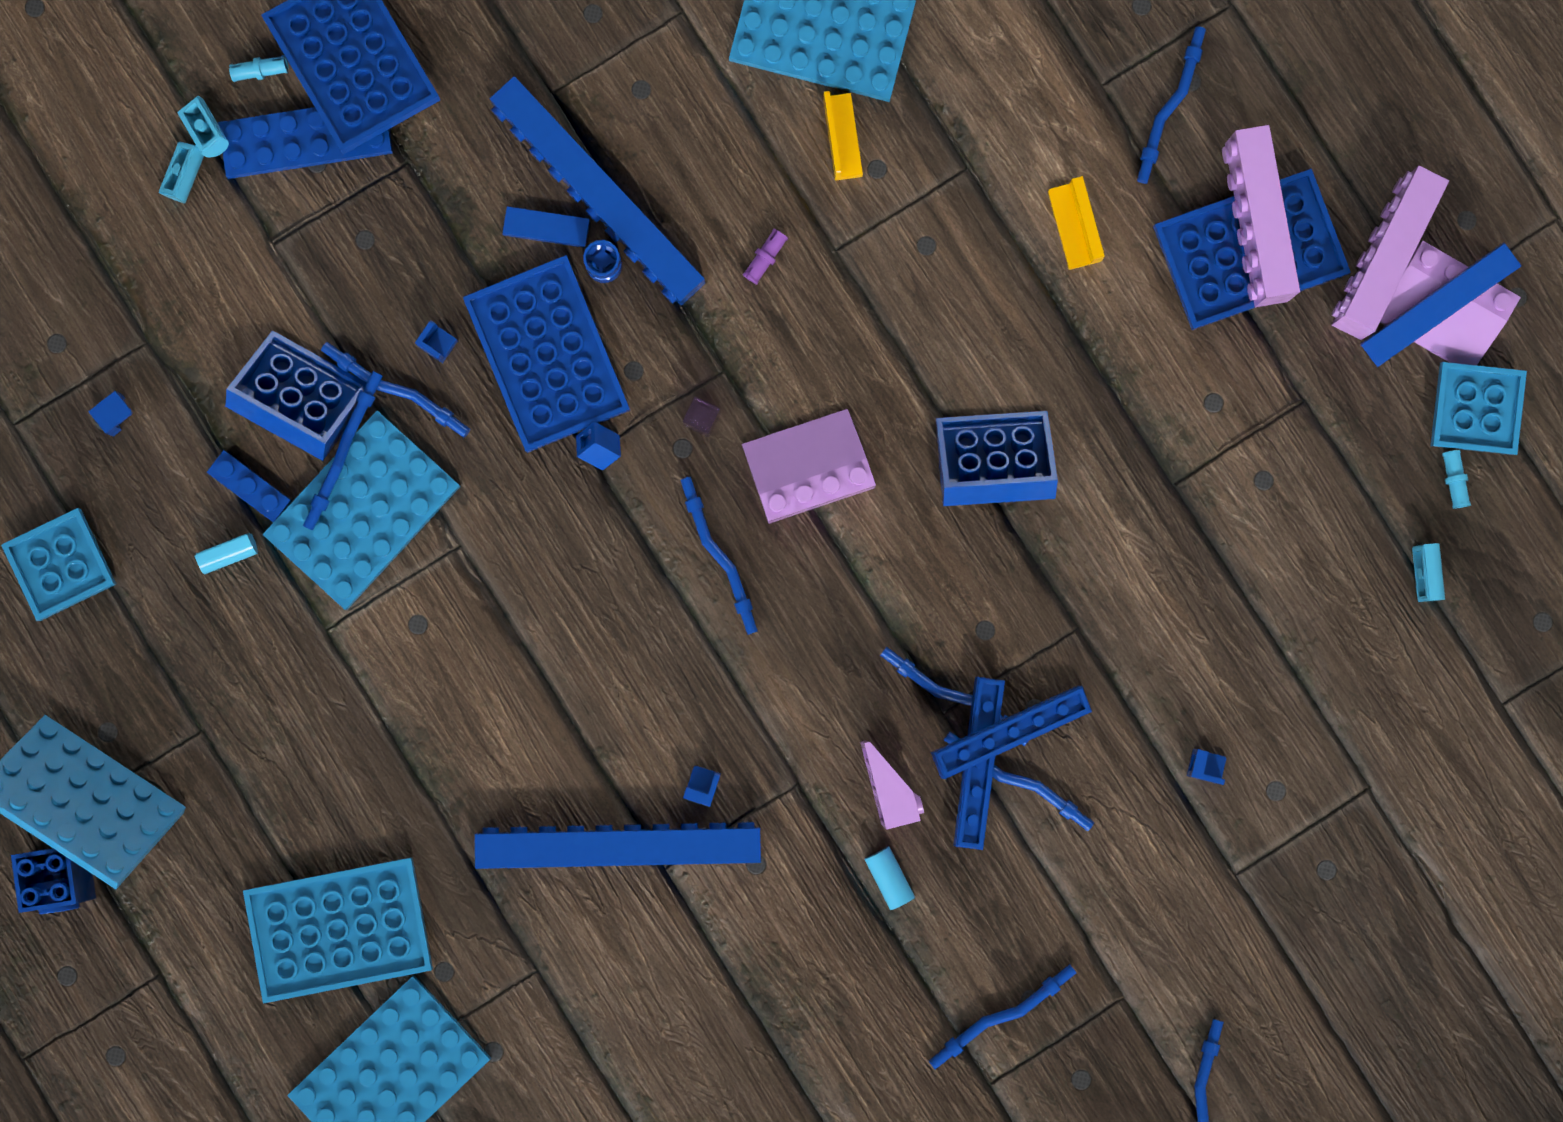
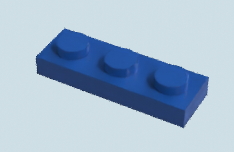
[207,450,292,522]

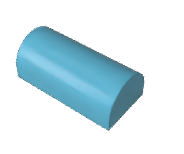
[177,96,229,158]
[159,141,204,203]
[195,533,258,574]
[1412,543,1445,602]
[864,846,915,910]

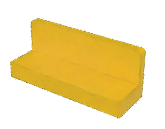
[823,91,863,181]
[1048,176,1105,270]

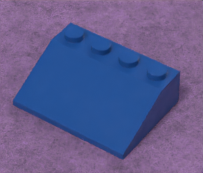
[225,330,367,461]
[936,411,1058,506]

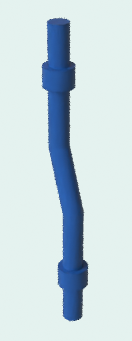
[1137,26,1206,184]
[321,342,470,438]
[303,371,383,530]
[680,476,758,635]
[880,647,1028,746]
[944,731,1094,831]
[928,964,1076,1070]
[1194,1019,1224,1122]

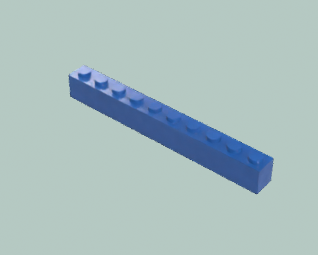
[490,76,705,306]
[475,822,761,869]

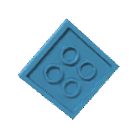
[1431,362,1527,455]
[1,508,116,621]

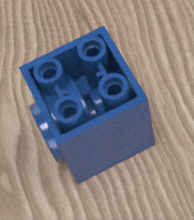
[11,848,96,915]

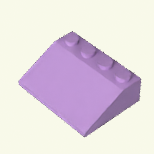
[1380,241,1521,366]
[742,409,876,524]
[860,740,924,830]

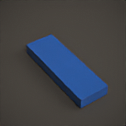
[502,207,590,248]

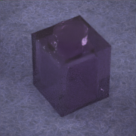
[682,397,721,437]

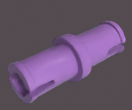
[742,228,788,285]

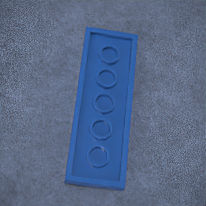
[218,107,393,179]

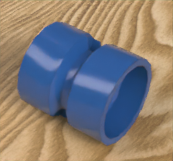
[583,240,622,283]

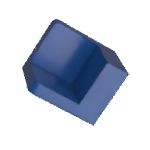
[415,320,458,364]
[88,391,133,437]
[576,421,621,470]
[1187,749,1226,785]
[683,766,721,807]

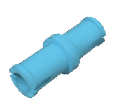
[229,55,289,82]
[1442,450,1471,509]

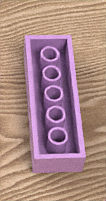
[1222,125,1300,307]
[1331,166,1449,340]

